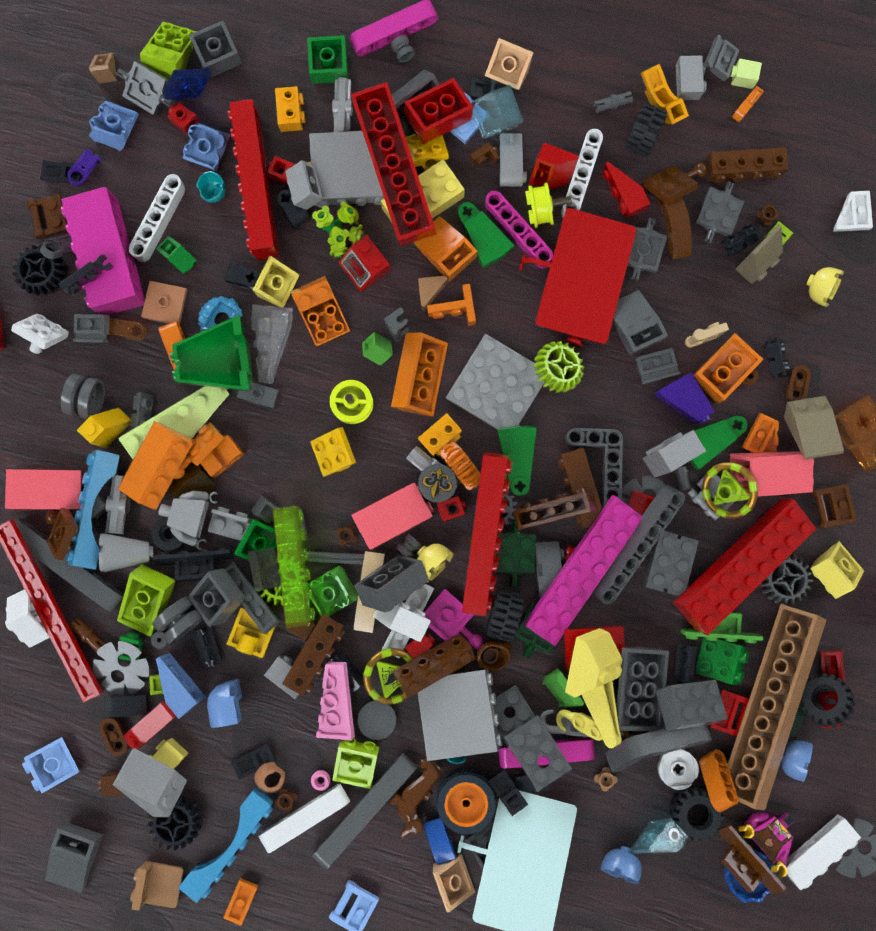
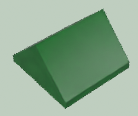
[234,519,283,567]

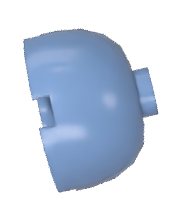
[781,740,813,782]
[600,846,642,884]

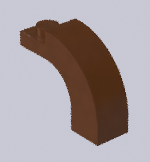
[657,197,692,259]

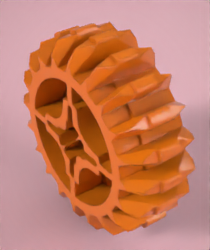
[439,441,481,490]

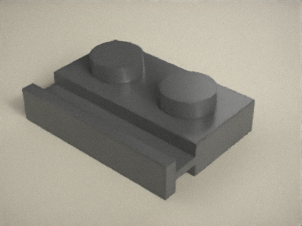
[704,34,740,81]
[73,314,110,343]
[635,348,680,385]

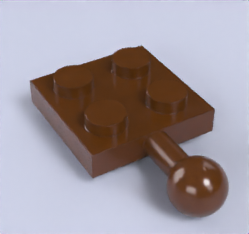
[643,162,708,204]
[45,508,78,561]

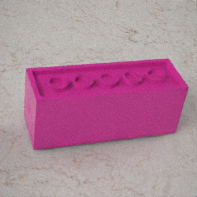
[61,186,145,315]

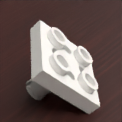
[11,314,69,354]

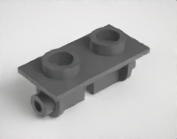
[130,392,154,430]

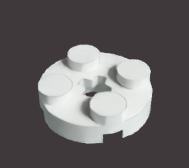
[658,749,699,790]

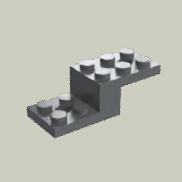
[494,685,572,792]

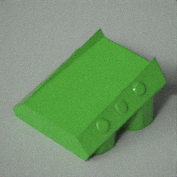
[304,566,358,617]
[542,668,584,707]

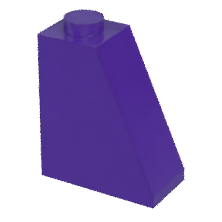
[654,372,715,424]

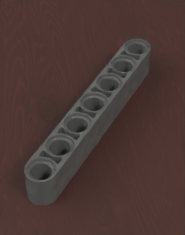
[592,485,685,605]
[16,518,124,612]
[311,752,417,869]

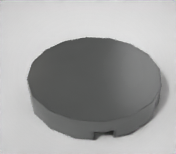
[358,700,397,740]

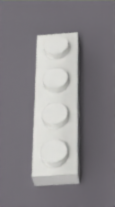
[382,584,434,658]

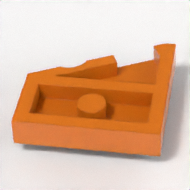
[742,413,779,453]

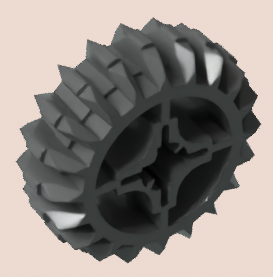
[759,554,813,605]

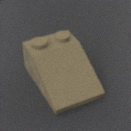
[735,225,783,284]
[784,396,844,460]

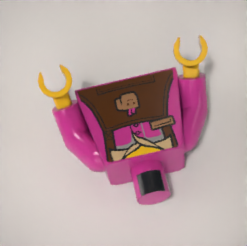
[738,812,795,878]

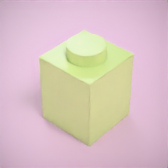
[730,59,762,89]

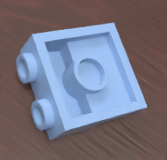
[22,737,80,793]

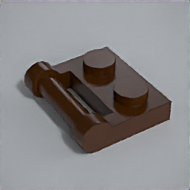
[27,194,68,239]
[812,483,857,529]

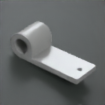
[499,133,527,187]

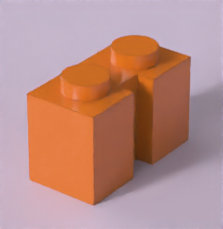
[200,435,245,478]

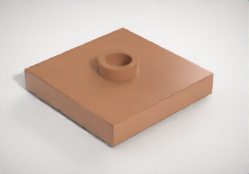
[141,281,188,324]

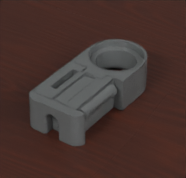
[40,234,72,259]

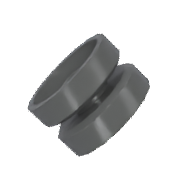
[61,374,105,419]
[152,596,203,645]

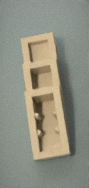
[354,551,385,633]

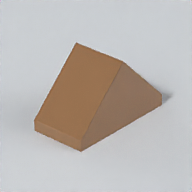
[89,53,117,84]
[418,276,448,311]

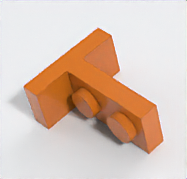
[427,284,476,326]

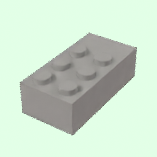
[642,430,706,478]

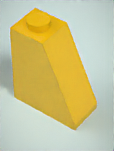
[77,408,131,448]

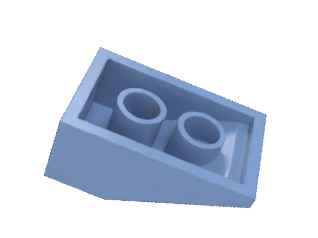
[156,653,206,719]

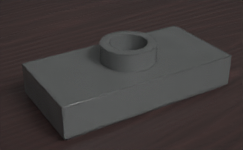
[237,383,279,409]

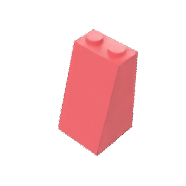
[730,451,814,497]
[5,469,85,510]
[351,483,434,550]

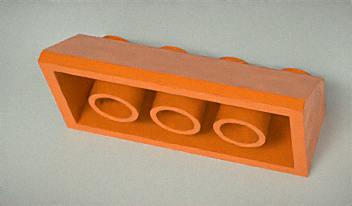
[391,333,448,417]
[118,421,193,510]

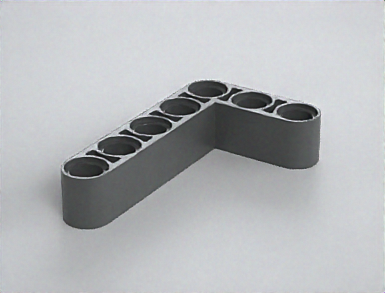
[565,428,623,509]
[605,725,712,773]

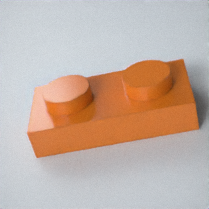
[223,878,258,926]

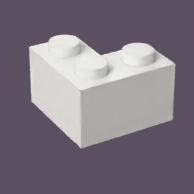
[5,589,50,648]
[373,601,431,642]

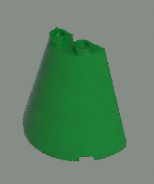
[170,316,253,391]

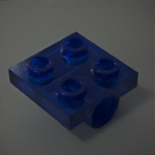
[163,68,211,100]

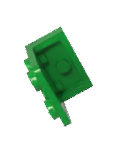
[695,637,749,685]

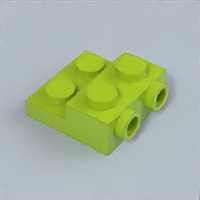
[332,738,379,789]

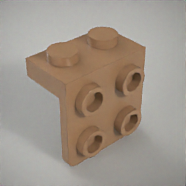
[130,861,184,911]

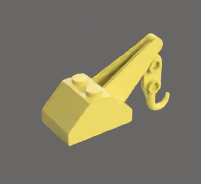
[556,628,622,748]

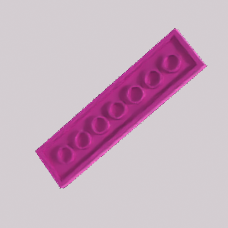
[523,495,643,646]

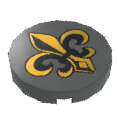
[418,464,457,503]

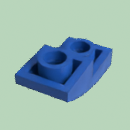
[424,818,456,865]

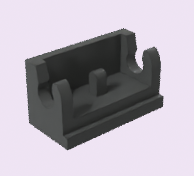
[384,307,409,343]

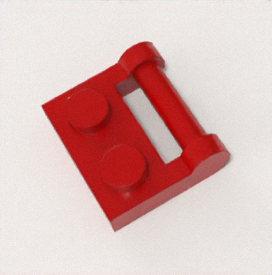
[709,689,749,736]

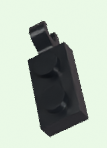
[59,254,113,295]

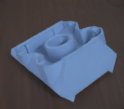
[89,101,139,151]
[182,122,230,171]

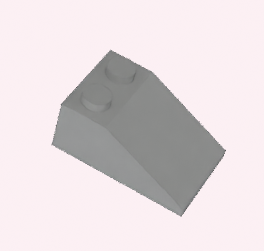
[113,748,187,817]

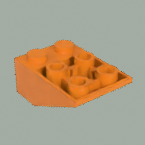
[413,216,478,282]
[291,276,350,347]

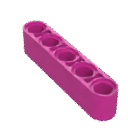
[349,0,439,56]
[485,191,553,269]
[499,737,596,768]

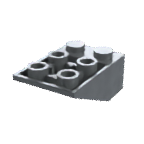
[612,290,668,356]
[45,822,103,893]

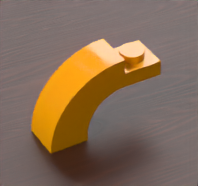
[641,64,689,125]

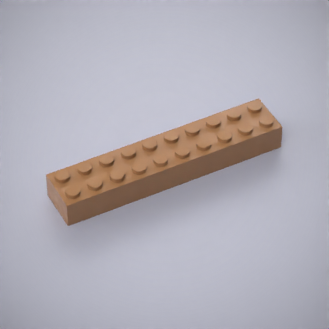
[728,604,827,810]

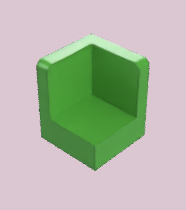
[362,332,393,365]

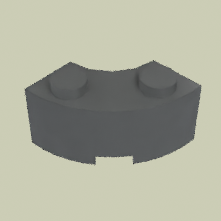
[535,541,564,598]

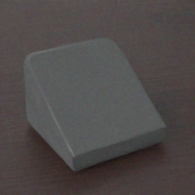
[91,495,106,519]
[251,496,280,524]

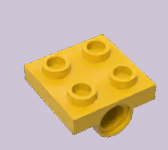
[405,134,449,170]
[310,427,356,477]
[227,607,276,658]

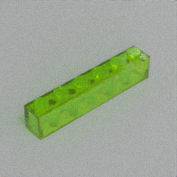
[273,506,315,628]

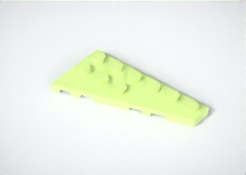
[118,386,229,459]

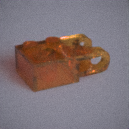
[834,395,876,472]

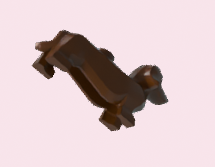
[389,755,442,839]

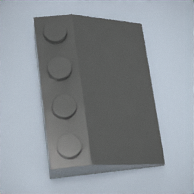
[616,647,669,731]

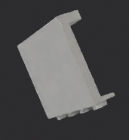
[309,131,384,208]
[418,669,503,761]

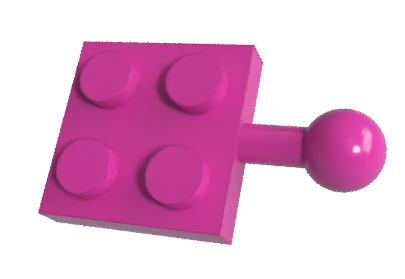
[425,589,484,650]

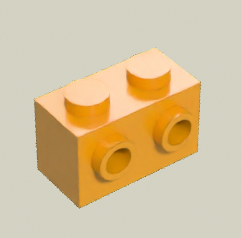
[275,86,305,132]
[418,413,462,457]

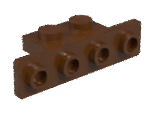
[718,824,786,895]

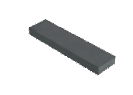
[225,562,280,634]

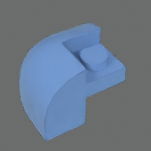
[207,678,242,728]

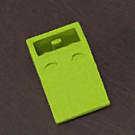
[140,22,197,83]

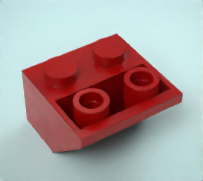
[529,143,579,190]

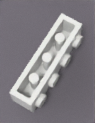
[786,814,861,890]

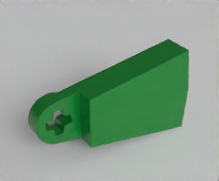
[458,202,515,269]
[690,416,748,470]
[497,425,537,496]

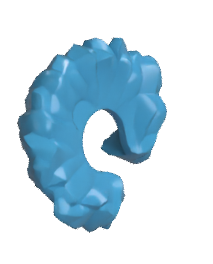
[198,296,243,332]

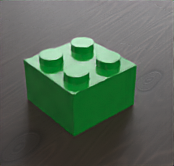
[307,35,349,84]

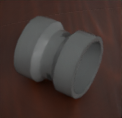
[391,35,415,63]
[396,534,423,558]

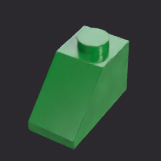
[156,236,196,274]

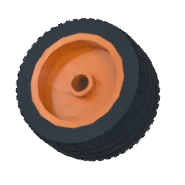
[436,769,496,835]

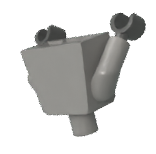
[159,490,218,550]

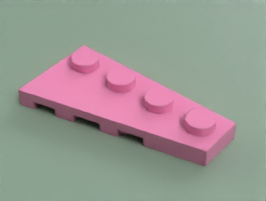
[316,662,355,740]

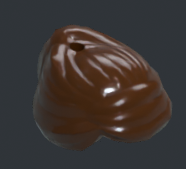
[476,639,512,672]

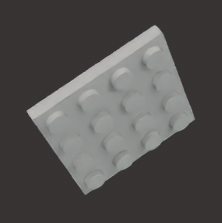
[446,334,544,429]

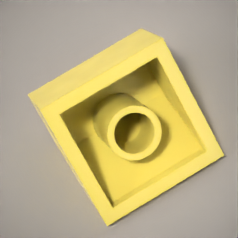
[810,541,864,599]

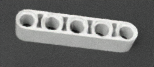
[561,129,603,217]
[129,174,186,262]
[258,783,350,853]

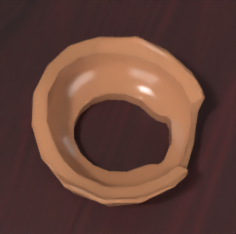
[254,762,286,793]

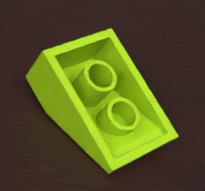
[117,564,175,637]

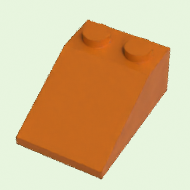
[693,333,763,404]

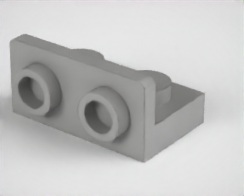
[208,506,252,540]

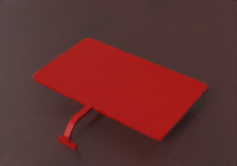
[519,208,636,344]

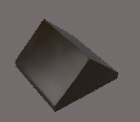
[168,462,218,499]

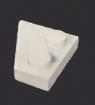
[834,191,873,232]

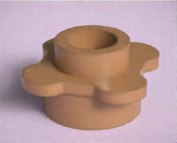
[594,767,618,791]

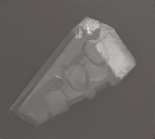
[251,305,293,384]

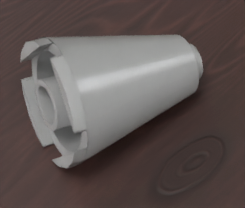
[99,533,154,572]

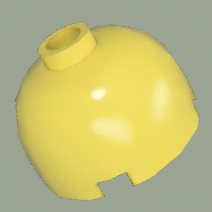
[807,267,844,307]
[417,544,454,582]

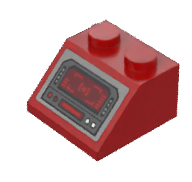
[338,235,391,292]

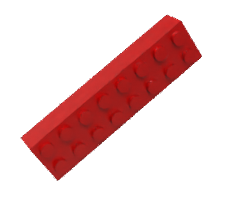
[350,82,436,246]
[228,99,280,261]
[462,452,513,616]
[673,498,817,635]

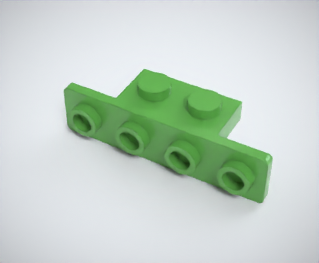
[681,612,763,643]

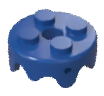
[724,848,776,903]

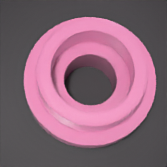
[311,770,331,791]

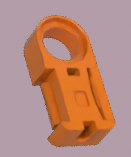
[732,86,764,123]

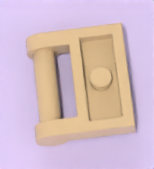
[685,322,729,348]

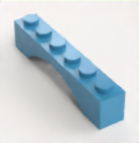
[66,450,120,569]
[178,787,274,903]

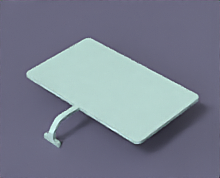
[457,791,577,931]

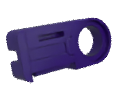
[68,149,100,187]

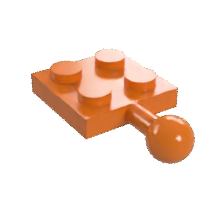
[174,422,224,479]

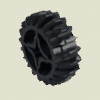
[12,244,66,296]
[148,795,202,851]

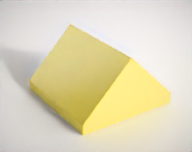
[253,256,300,308]

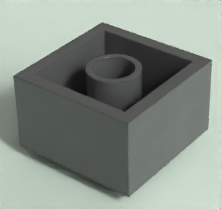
[189,21,242,78]
[188,568,246,627]

